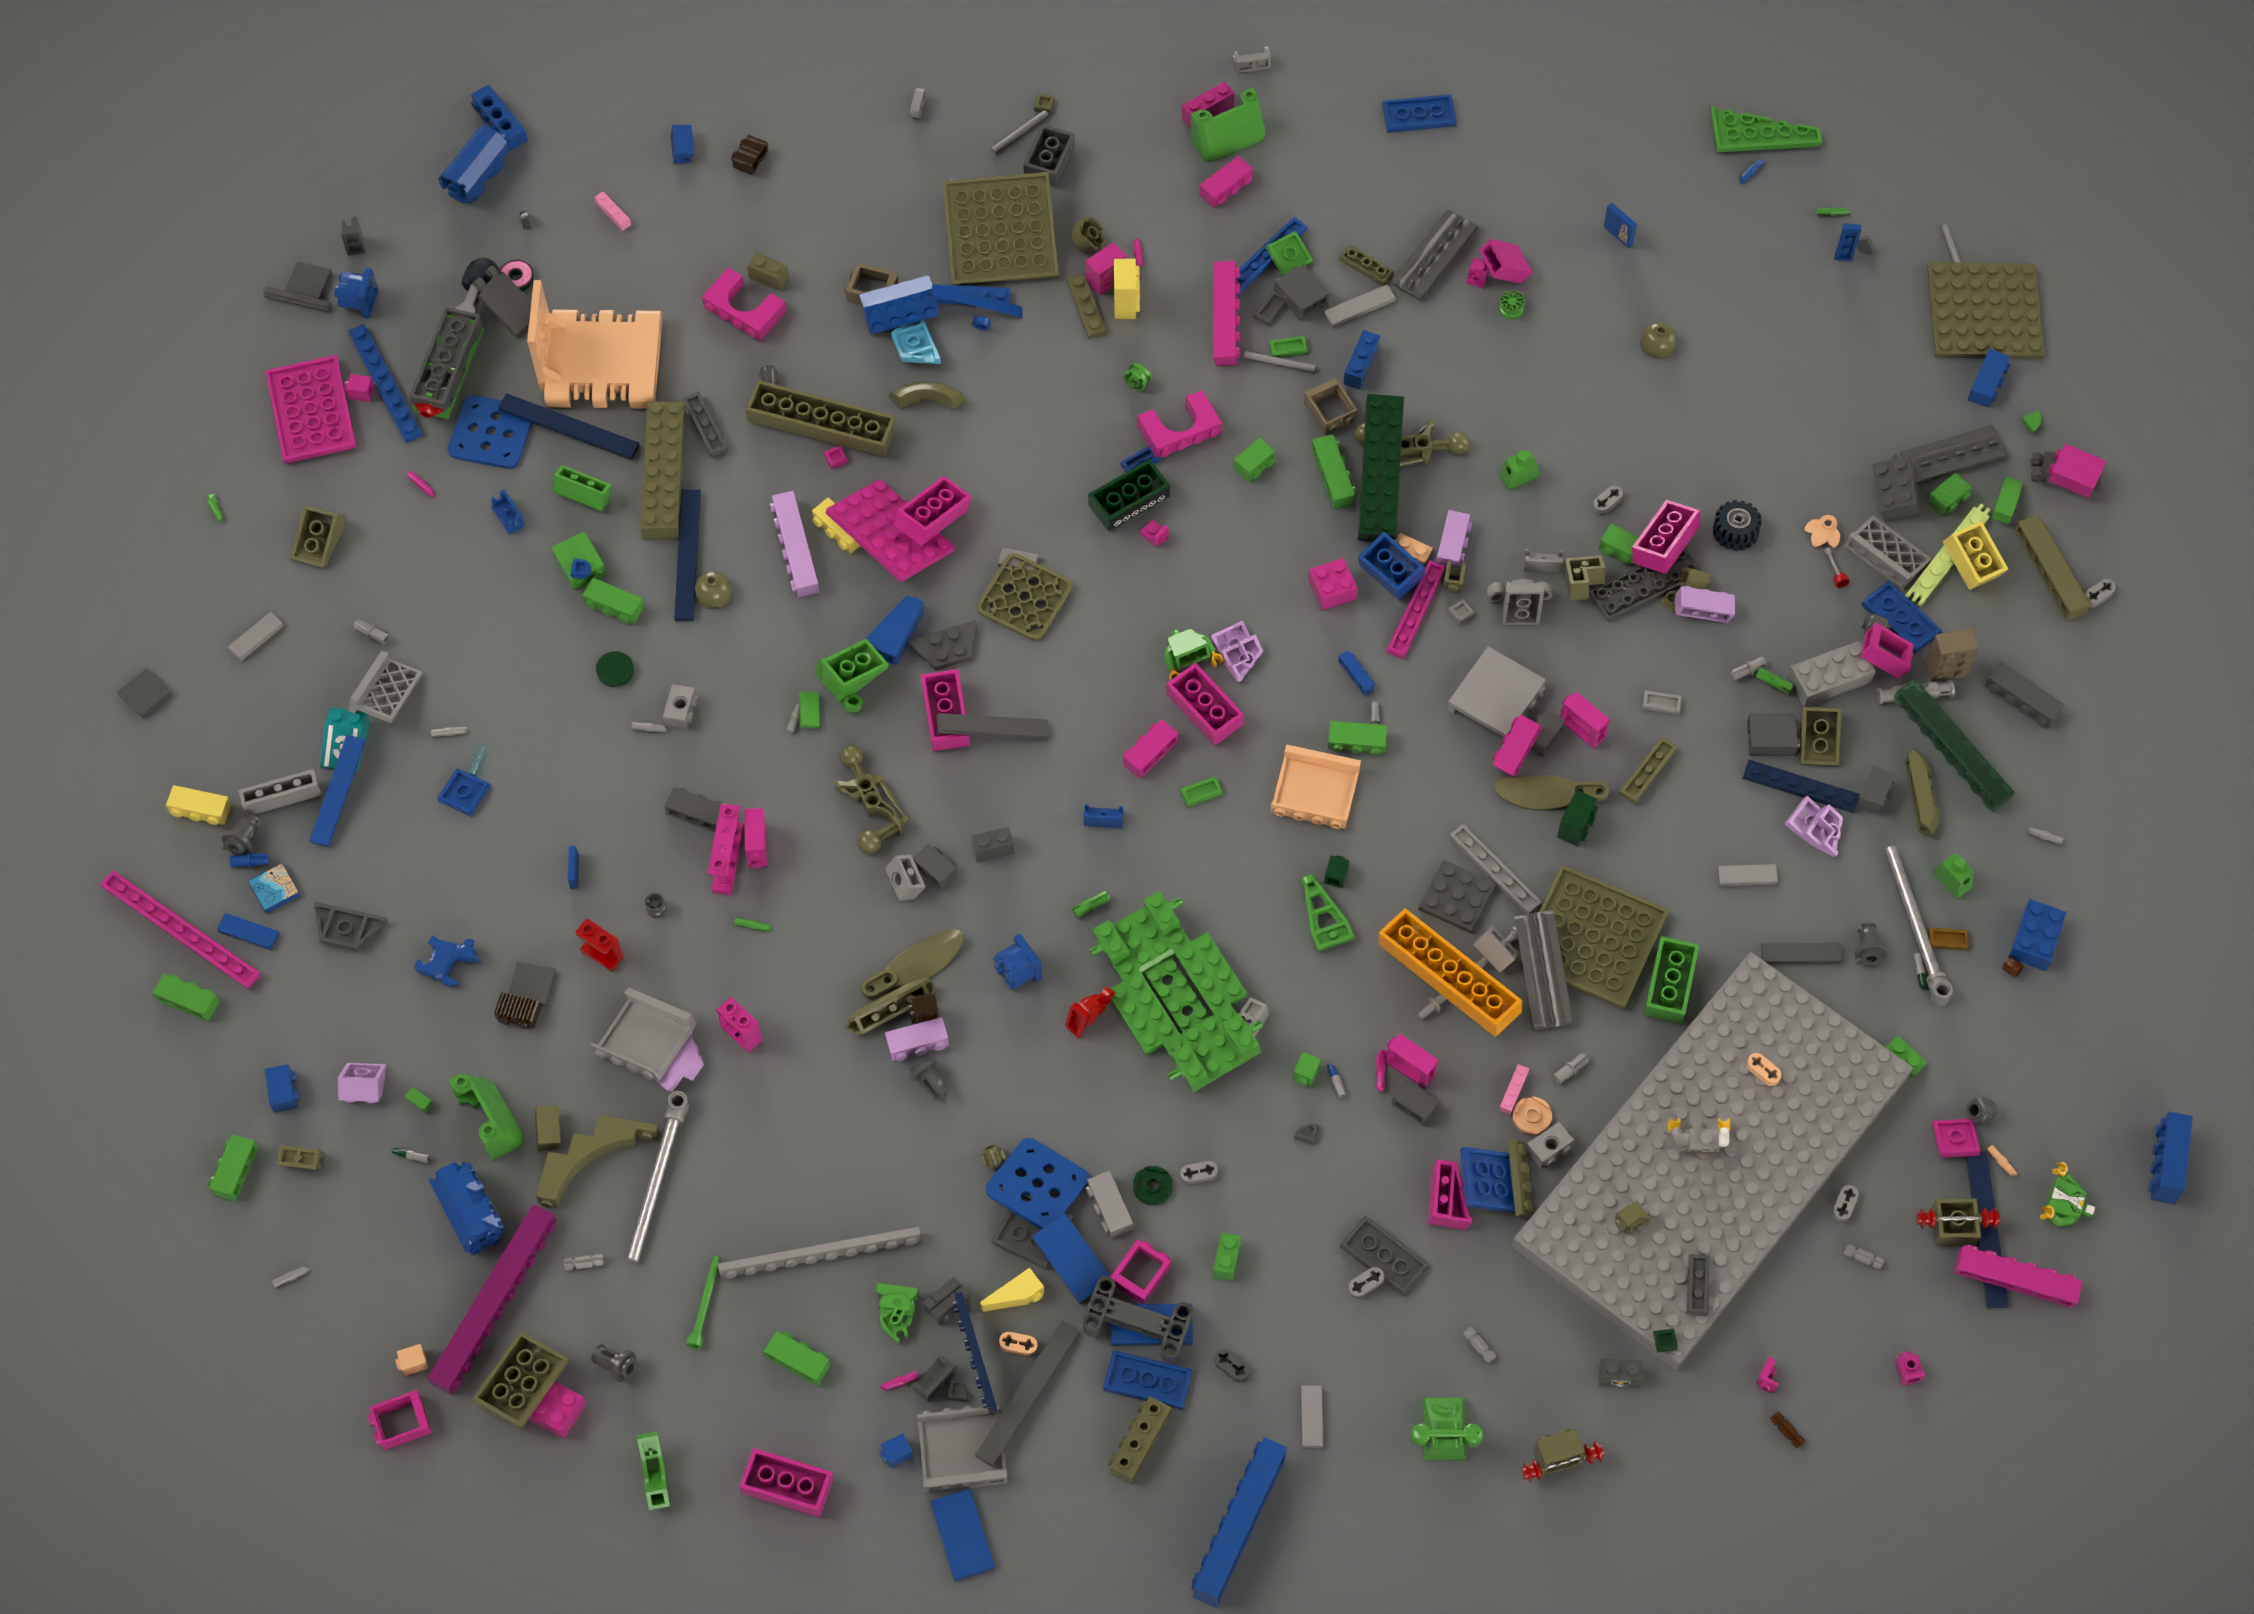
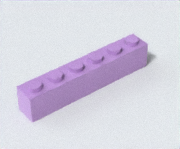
[770,491,820,598]

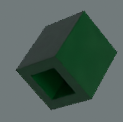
[1324,855,1349,888]

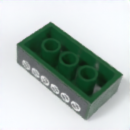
[1088,459,1170,532]

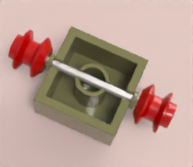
[1916,1199,2000,1246]
[1521,1428,1604,1483]

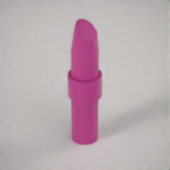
[1133,238,1143,267]
[407,471,434,497]
[880,1371,919,1391]

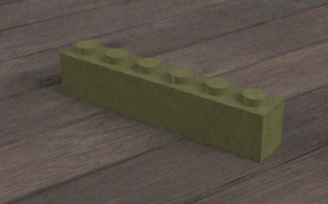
[2015,515,2090,621]

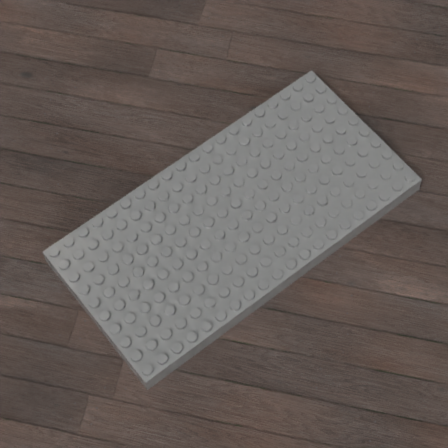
[1511,952,1913,1371]

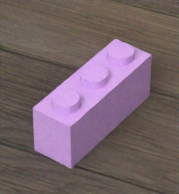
[1436,510,1472,568]
[1675,586,1735,623]
[885,1017,949,1061]

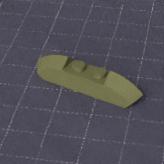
[1905,748,1940,835]
[846,978,935,1035]

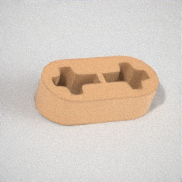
[1747,1053,1781,1086]
[999,1332,1038,1357]

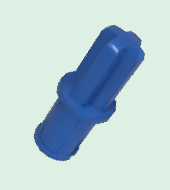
[230,852,270,868]

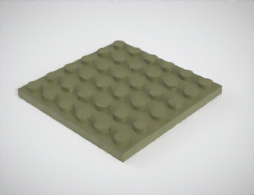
[942,172,1059,286]
[1927,262,2044,359]
[1516,865,1669,1010]

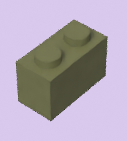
[747,253,789,291]

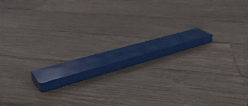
[498,393,639,460]
[674,489,701,621]
[1966,1152,2009,1308]

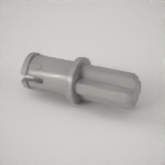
[354,619,390,645]
[1730,656,1767,680]
[1553,1053,1589,1085]

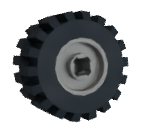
[1713,500,1762,551]

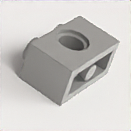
[663,684,698,730]
[885,854,926,901]
[1527,1122,1574,1169]

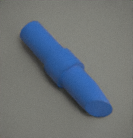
[1739,158,1764,184]

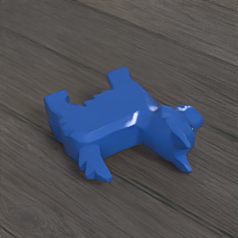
[414,935,481,988]

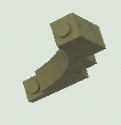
[536,1114,660,1208]

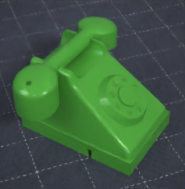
[815,638,889,713]
[1410,1397,1484,1460]

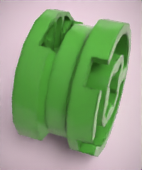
[1499,291,1525,319]
[1123,363,1152,391]

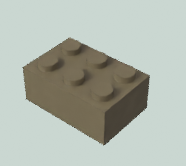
[1925,629,1978,681]

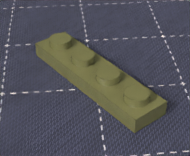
[1067,273,1106,339]
[1619,737,1678,804]
[1508,1138,1534,1220]

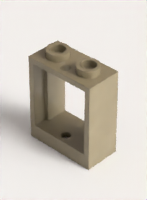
[844,263,899,305]
[1304,378,1358,434]

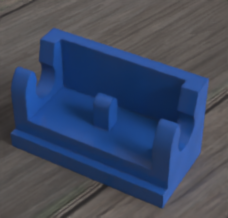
[671,125,694,164]
[491,489,525,534]
[1084,804,1123,828]

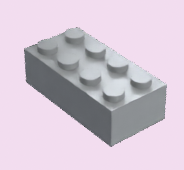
[1787,641,1876,707]

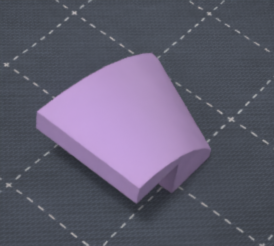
[1209,621,1263,682]
[1785,796,1843,857]
[654,1032,704,1093]

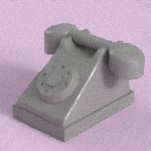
[1487,579,1553,625]

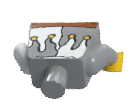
[1668,1118,1730,1152]

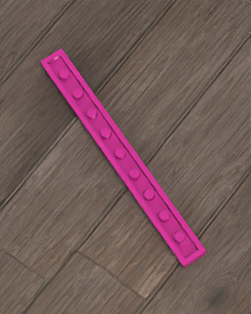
[100,870,261,990]

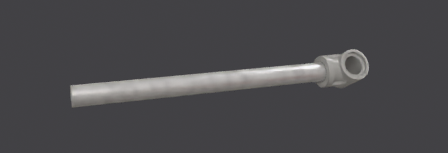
[1885,846,1953,1006]
[627,1091,689,1263]

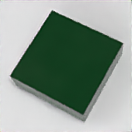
[1653,1328,1678,1353]

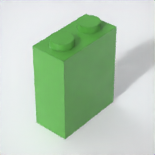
[551,531,606,590]

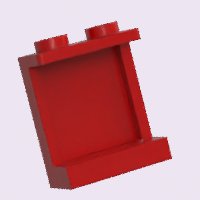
[575,918,623,972]

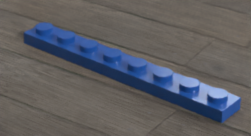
[348,324,422,443]

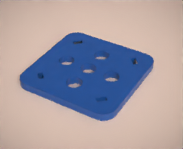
[448,395,532,469]
[986,1138,1089,1229]

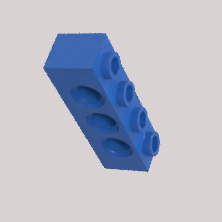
[471,84,528,151]

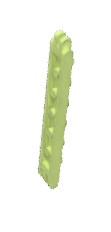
[1905,503,1991,607]

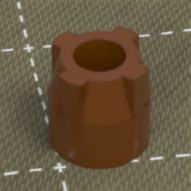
[2002,956,2024,978]

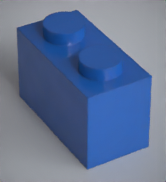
[264,1064,300,1112]

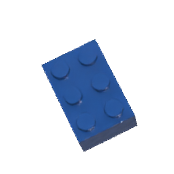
[1358,532,1425,600]
[2008,899,2067,971]

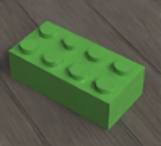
[1643,936,1700,1024]

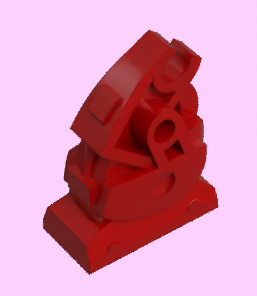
[1065,987,1115,1039]

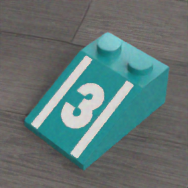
[320,707,371,772]

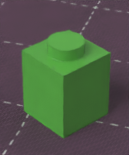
[1293,1052,1321,1086]

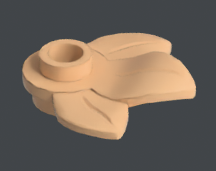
[1804,515,1840,548]

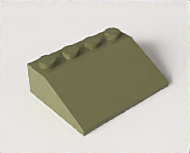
[472,1331,570,1428]

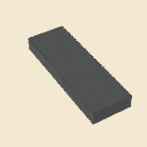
[1686,1254,1710,1316]

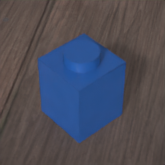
[879,1433,913,1468]

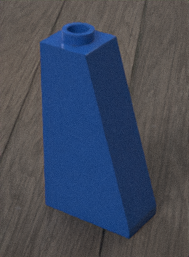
[865,595,924,665]

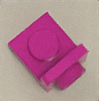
[1140,519,1169,547]
[1756,1357,1779,1393]

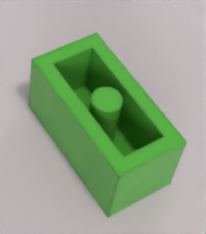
[405,1087,434,1114]

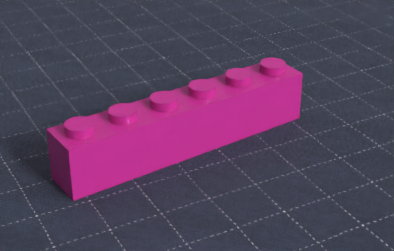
[1213,261,1240,366]
[1953,1245,2082,1308]

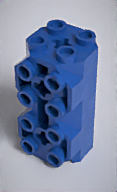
[438,124,509,204]
[429,1162,505,1255]

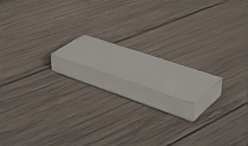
[228,612,284,661]
[1717,864,1778,886]
[1301,1386,1323,1448]

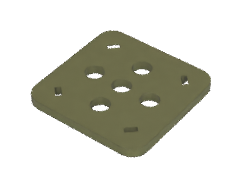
[977,553,1072,641]

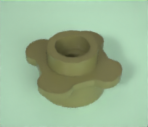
[1661,591,1677,611]

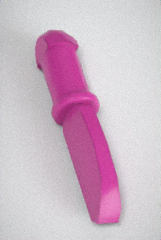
[1376,1049,1386,1092]

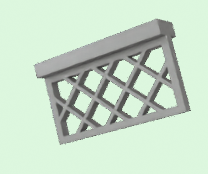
[1844,515,1932,590]
[348,651,423,723]

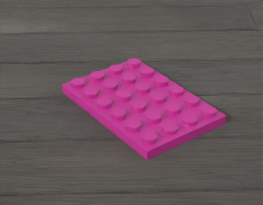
[265,355,357,464]
[826,479,955,582]

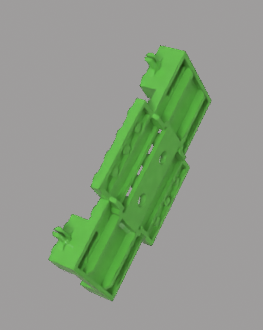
[1089,890,1263,1093]

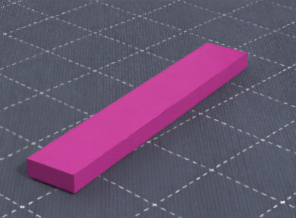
[1387,560,1446,659]

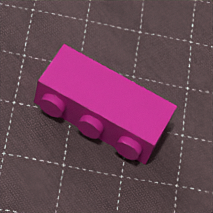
[1181,81,1235,129]
[1199,156,1253,208]
[1492,714,1543,777]
[1123,719,1178,779]

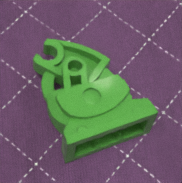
[876,1283,919,1343]

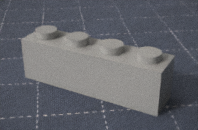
[238,769,322,815]

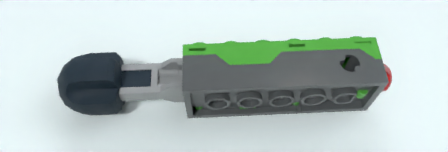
[409,258,501,419]

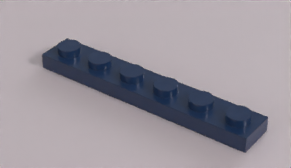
[1742,759,1859,813]
[952,1291,997,1414]

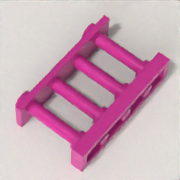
[708,804,744,895]

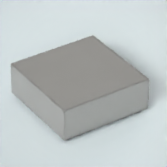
[1448,599,1475,625]

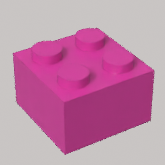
[1086,242,1127,295]
[1308,558,1358,610]
[529,1381,586,1439]

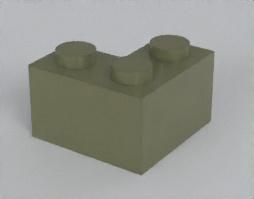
[1565,555,1605,600]

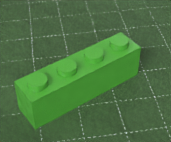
[1311,434,1357,509]

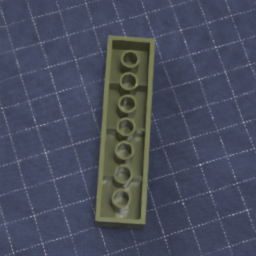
[745,380,897,458]
[640,402,686,539]

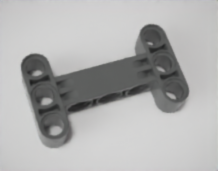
[1083,1276,1193,1363]

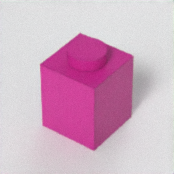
[345,374,375,402]

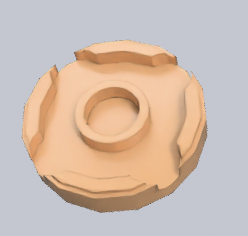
[1512,1097,1552,1136]

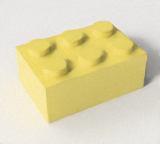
[1114,259,1140,319]
[1943,521,2008,590]

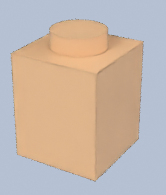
[395,1344,429,1376]

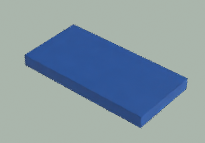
[1382,94,1457,133]
[1861,581,1942,655]
[1032,1213,1110,1303]
[1111,1304,1193,1346]
[1103,1350,1193,1410]
[930,1489,995,1581]

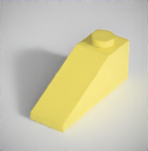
[980,1268,1044,1312]

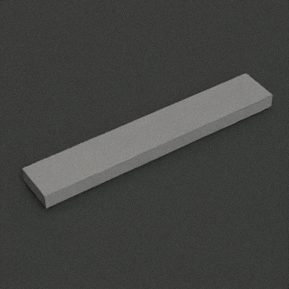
[1449,824,1543,914]

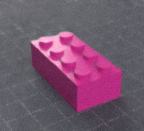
[893,476,972,546]
[1632,500,1700,574]
[1166,662,1244,746]
[921,669,970,751]
[739,1448,834,1518]

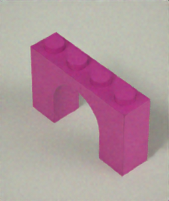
[702,267,787,341]
[1136,390,1222,458]

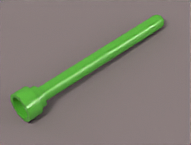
[686,1256,720,1350]

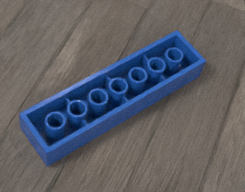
[1192,1437,1287,1608]

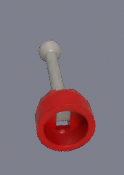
[1824,548,1850,588]

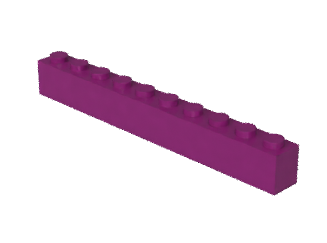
[427,1204,557,1395]

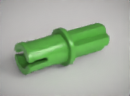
[1756,668,1794,695]
[1072,891,1110,919]

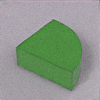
[2022,410,2041,434]

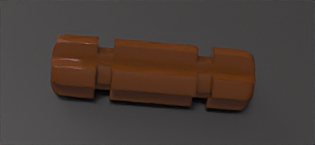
[1770,1412,1805,1448]

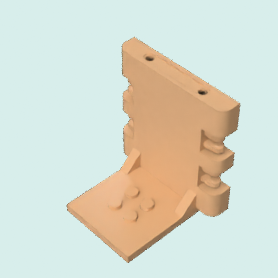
[527,280,663,409]

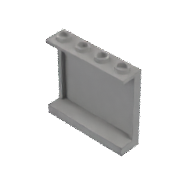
[1447,646,1546,737]
[590,987,697,1081]
[917,1405,1008,1493]

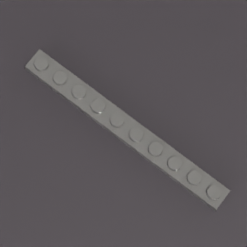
[718,1227,921,1279]

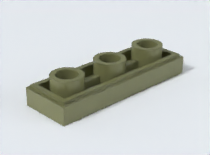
[1339,245,1394,286]

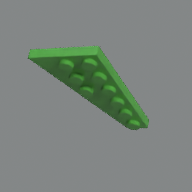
[1710,106,1822,153]

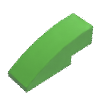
[1991,476,2023,524]

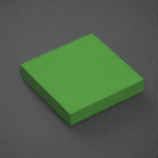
[1265,231,1313,276]

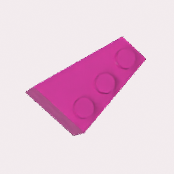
[1427,1159,1472,1230]

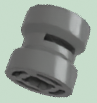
[645,892,666,918]

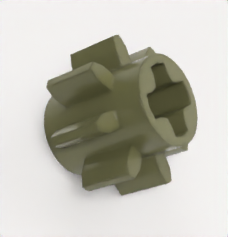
[980,1144,1006,1169]

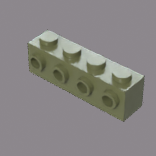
[1108,1396,1171,1484]

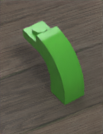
[637,1431,670,1510]

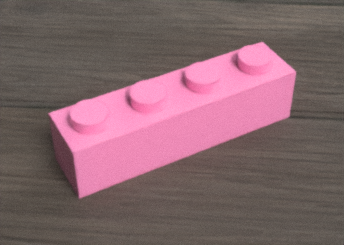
[594,191,631,231]
[1499,1064,1529,1116]

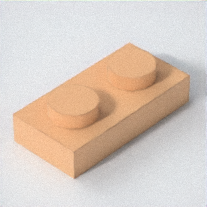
[1395,533,1433,565]

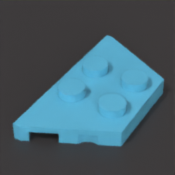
[891,320,941,364]

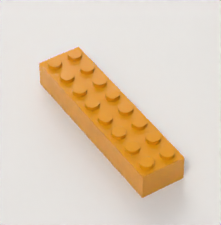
[1378,908,1522,1037]

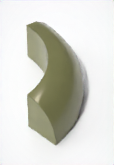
[889,381,966,411]

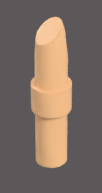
[1987,1145,2018,1177]

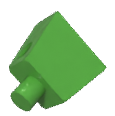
[1499,450,1539,490]
[1932,853,1974,899]

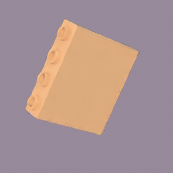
[1271,744,1361,829]

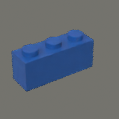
[1343,330,1380,390]
[1968,349,2011,408]

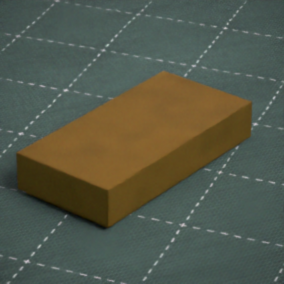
[1928,927,1969,951]

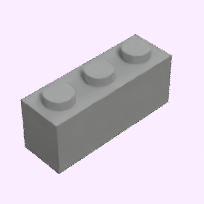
[1085,1171,1133,1239]

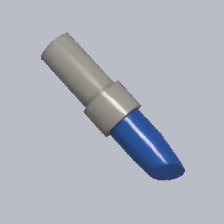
[1327,1064,1346,1098]

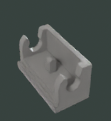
[1233,46,1271,73]
[1524,549,1563,573]
[1473,926,1519,972]
[1239,997,1269,1037]

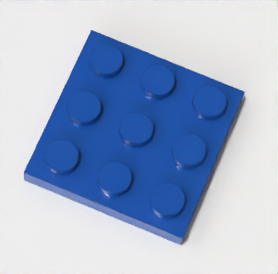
[1460,1147,1515,1213]

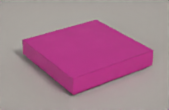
[1932,1119,1981,1158]

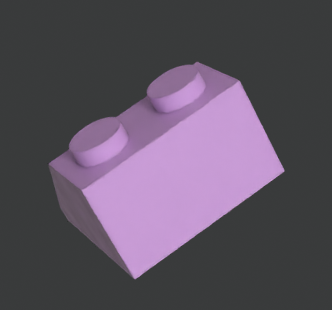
[338,1063,386,1103]

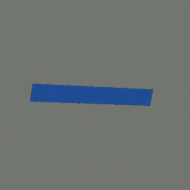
[932,284,1022,318]

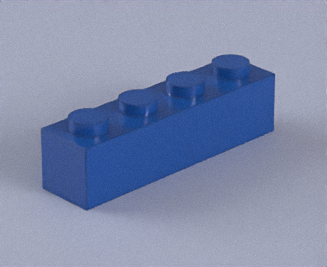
[1338,650,1375,696]

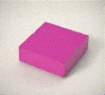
[824,446,848,470]

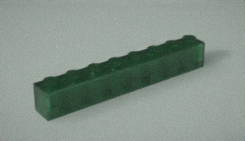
[1894,678,2015,812]

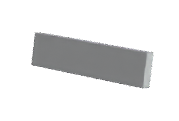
[1324,284,1396,328]

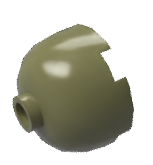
[1071,217,1107,253]
[1640,322,1677,359]
[695,571,732,609]

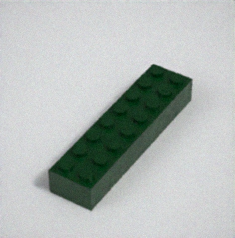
[1357,394,1404,541]

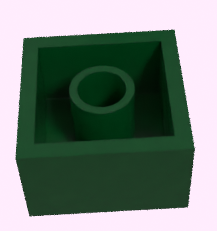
[1557,790,1599,847]

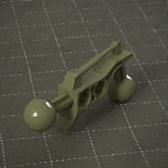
[1354,420,1470,467]
[834,744,909,854]

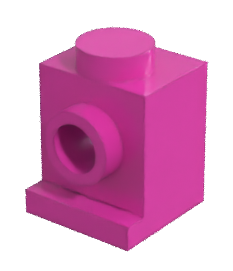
[1466,257,1490,289]
[1895,1351,1925,1386]

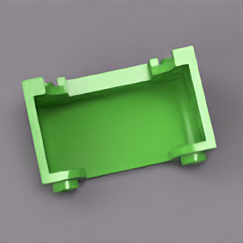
[1190,87,1265,162]
[448,1074,524,1161]

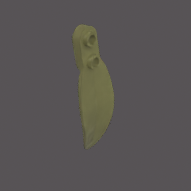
[1494,776,1609,810]
[861,929,963,999]

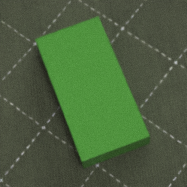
[1269,336,1308,358]
[798,691,820,729]
[1180,776,1223,808]

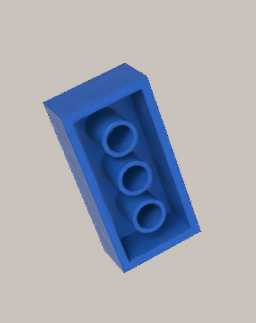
[859,275,939,335]
[2148,1111,2193,1204]

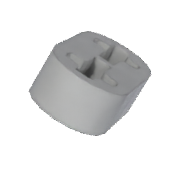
[910,88,926,119]
[1592,486,1623,515]
[2085,579,2116,608]
[1180,1161,1218,1185]
[1832,1185,1859,1223]
[1349,1267,1385,1297]

